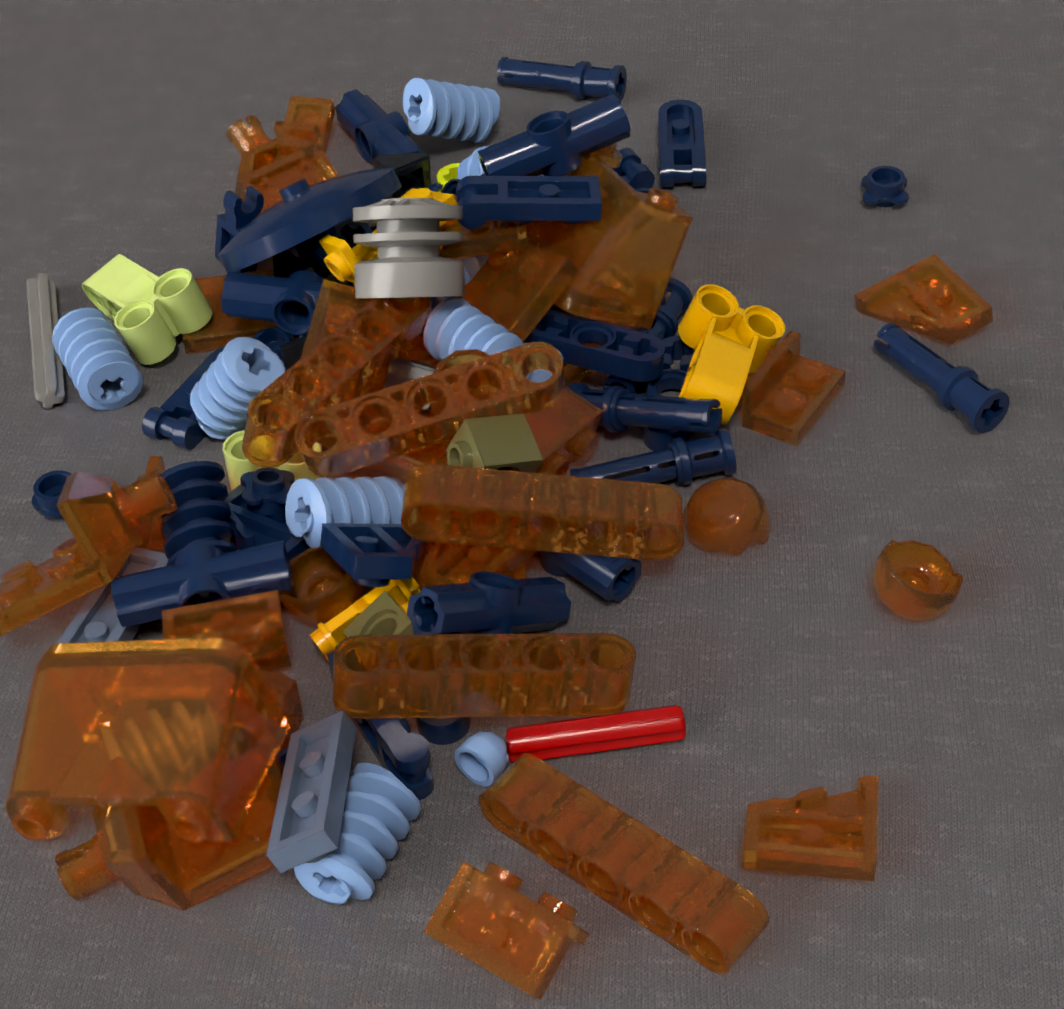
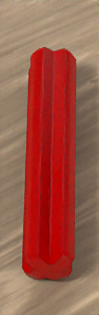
[505,705,686,764]

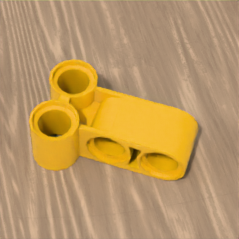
[678,284,785,426]

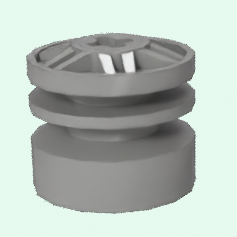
[352,198,465,298]

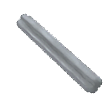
[27,273,65,409]

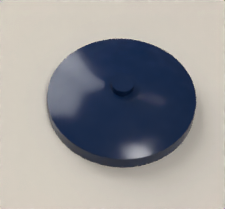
[218,168,402,273]

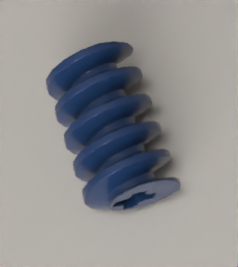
[156,461,237,566]

